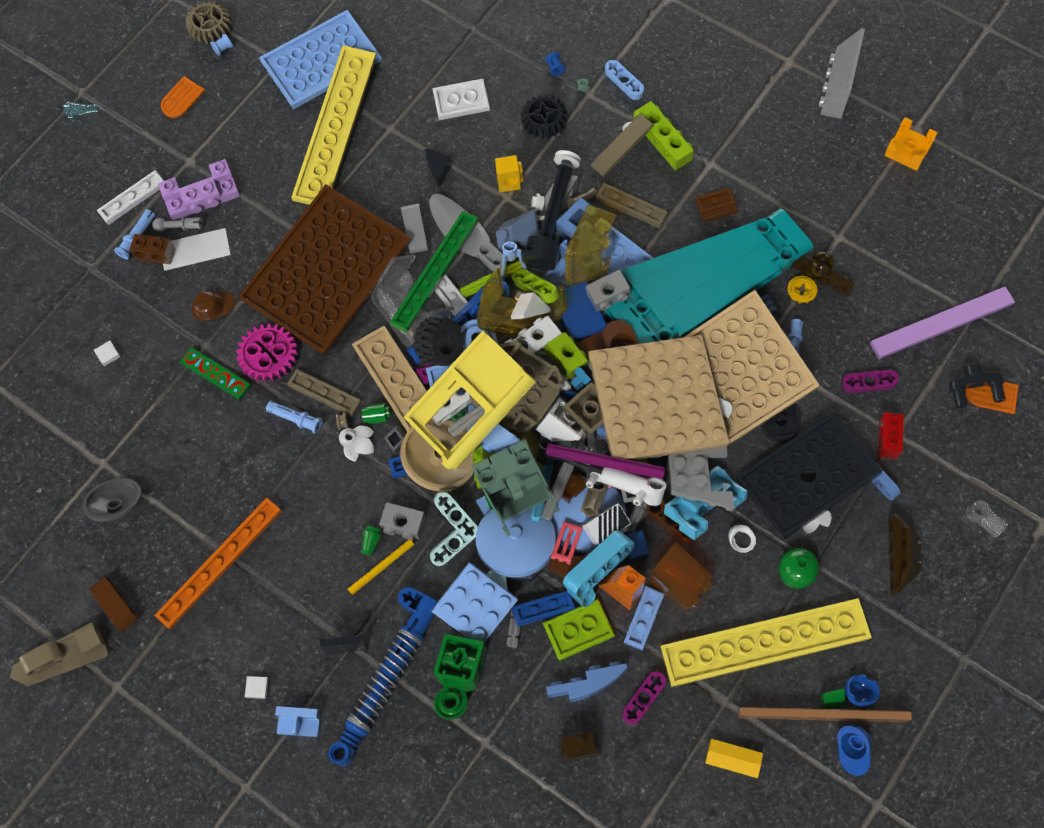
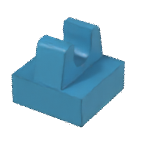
[571,367,595,391]

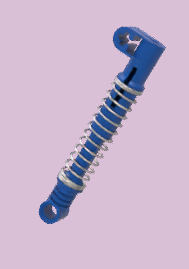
[328,587,437,767]

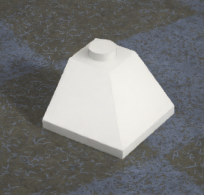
[536,398,585,441]

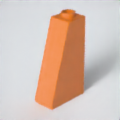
[598,565,646,610]

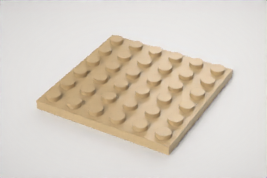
[683,290,820,445]
[588,335,729,461]

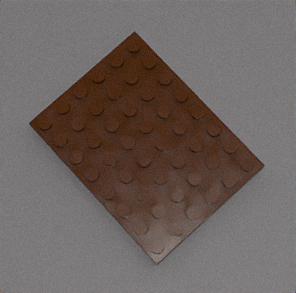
[238,184,412,356]

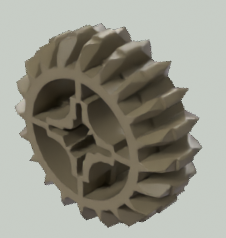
[186,0,232,44]

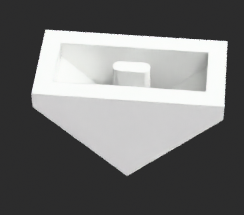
[511,292,551,319]

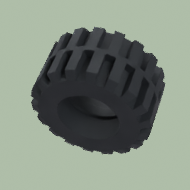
[413,317,465,366]

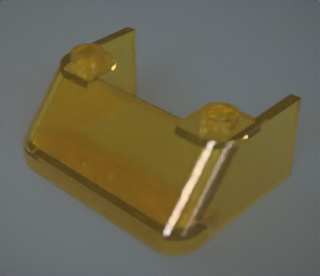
[565,205,616,286]
[477,268,568,340]

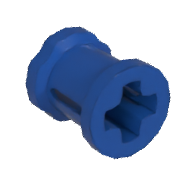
[545,52,565,76]

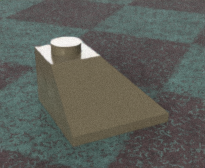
[563,382,603,435]

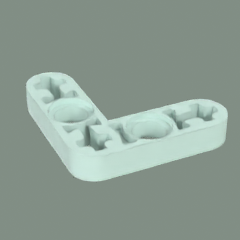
[430,491,478,566]

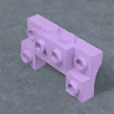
[158,159,240,221]

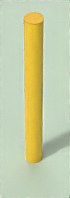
[348,539,415,595]

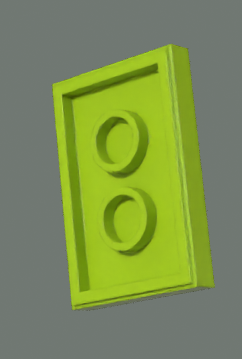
[543,599,615,661]

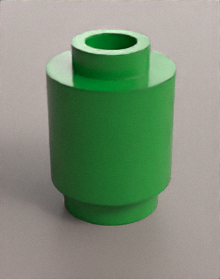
[362,403,391,424]

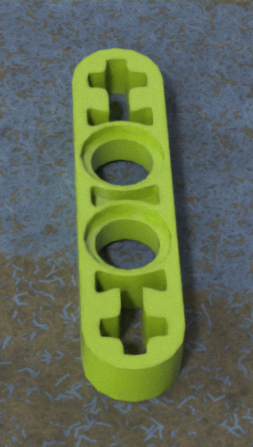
[511,269,560,303]

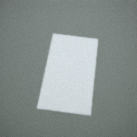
[163,228,230,271]

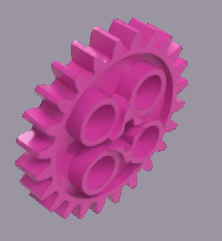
[236,323,298,382]

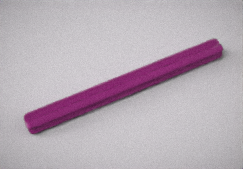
[546,444,665,479]

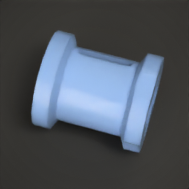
[210,34,233,56]

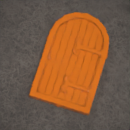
[161,76,205,118]
[965,382,1019,414]

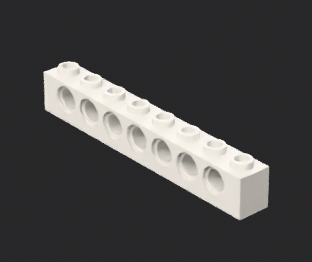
[432,316,562,427]

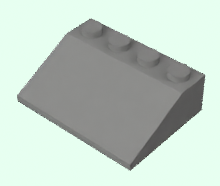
[819,28,865,119]

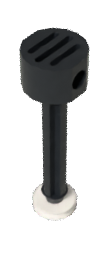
[521,150,581,271]

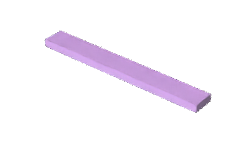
[870,286,1015,359]

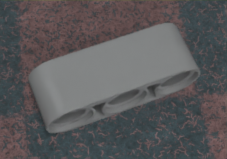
[401,203,428,254]

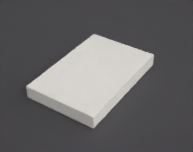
[433,79,490,120]

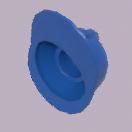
[837,725,872,776]

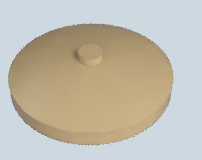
[400,419,477,491]

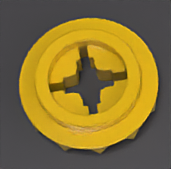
[787,276,817,304]

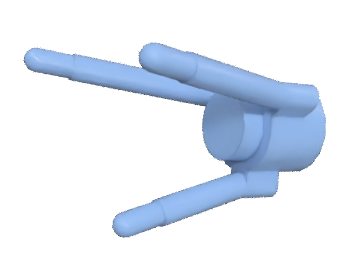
[500,242,528,281]

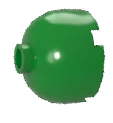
[778,548,819,590]

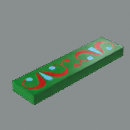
[180,347,251,401]

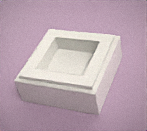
[94,341,120,366]
[245,676,269,699]

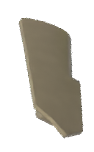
[10,622,109,687]

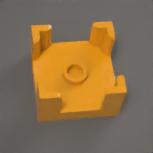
[884,117,938,171]

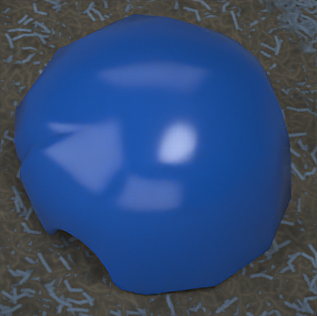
[845,675,880,707]

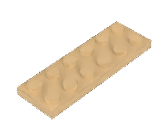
[352,326,427,432]

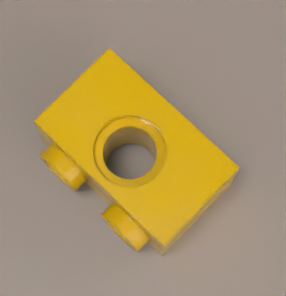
[495,155,523,193]

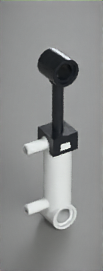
[535,438,666,506]

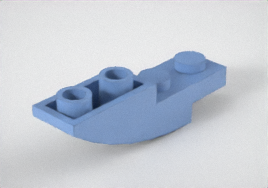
[546,661,627,703]

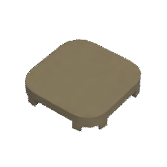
[469,341,562,434]

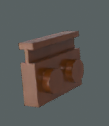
[695,187,738,223]
[549,462,587,504]

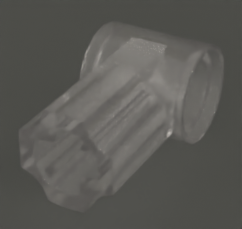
[966,500,1008,538]

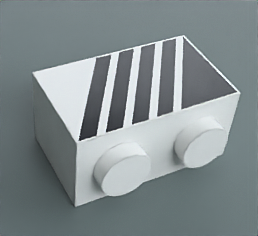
[582,503,631,546]

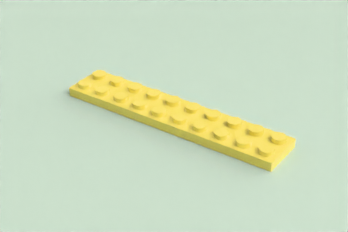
[291,45,376,205]
[660,598,872,687]

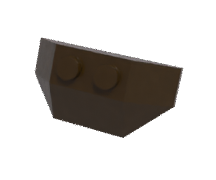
[888,513,922,597]

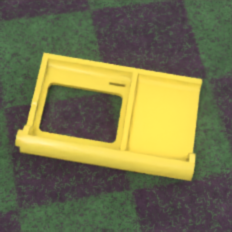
[404,331,537,470]

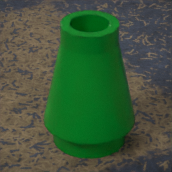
[361,526,382,556]

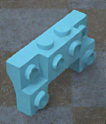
[664,466,747,540]

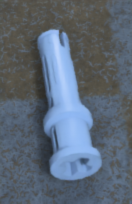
[114,209,156,260]
[266,401,323,434]

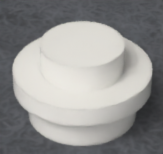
[531,193,544,212]

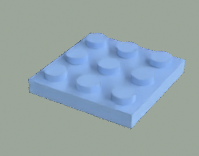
[432,562,518,642]

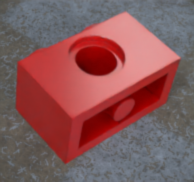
[877,412,904,459]

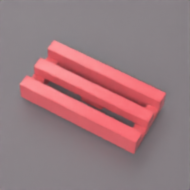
[551,522,583,565]

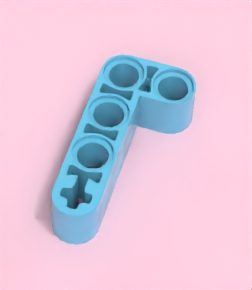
[563,530,635,607]

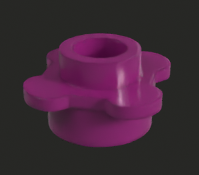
[415,364,432,385]

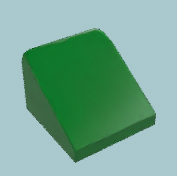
[820,688,845,709]

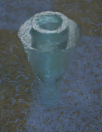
[63,101,98,118]

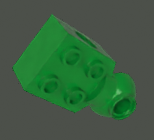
[434,634,487,720]

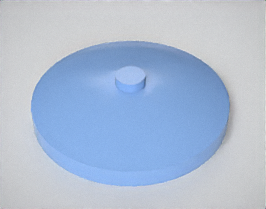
[551,477,626,555]
[476,508,556,577]

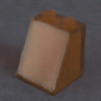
[648,542,713,612]

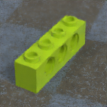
[633,101,694,171]

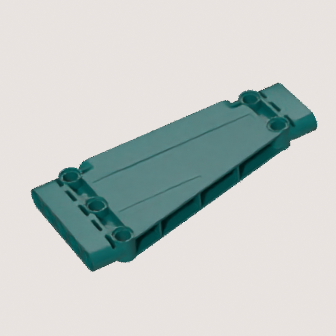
[604,208,813,344]

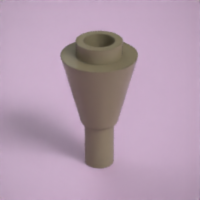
[568,188,597,208]

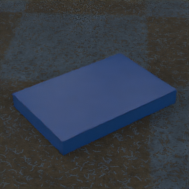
[555,282,606,340]

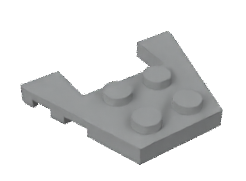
[668,446,734,511]

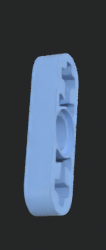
[605,60,644,100]

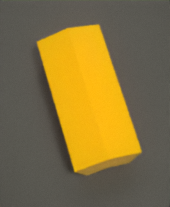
[705,739,763,778]

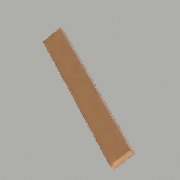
[738,707,912,722]

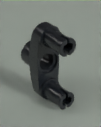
[949,364,1006,408]

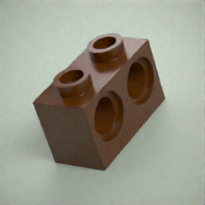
[130,234,175,265]

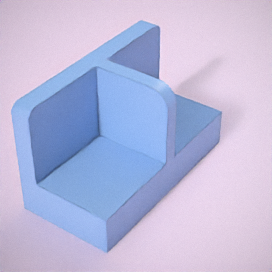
[275,706,321,737]

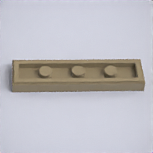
[591,114,654,178]
[596,183,668,229]
[287,369,362,418]

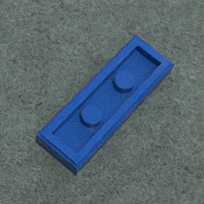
[511,590,575,627]

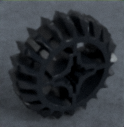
[521,94,568,140]

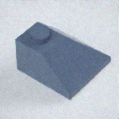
[496,209,539,251]

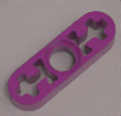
[841,370,899,393]
[622,671,666,725]

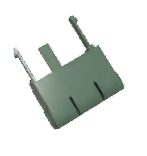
[471,439,559,537]

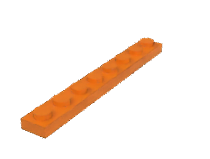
[154,498,282,630]

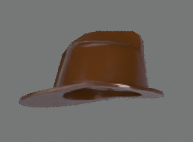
[191,290,235,321]
[603,320,639,348]

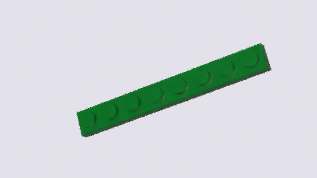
[390,211,479,333]

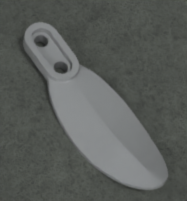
[430,194,507,272]

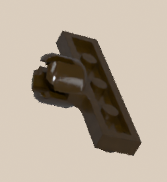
[784,251,855,297]

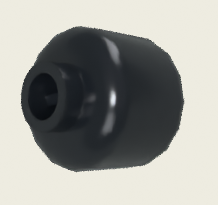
[438,495,465,523]

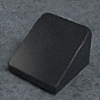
[384,426,407,453]

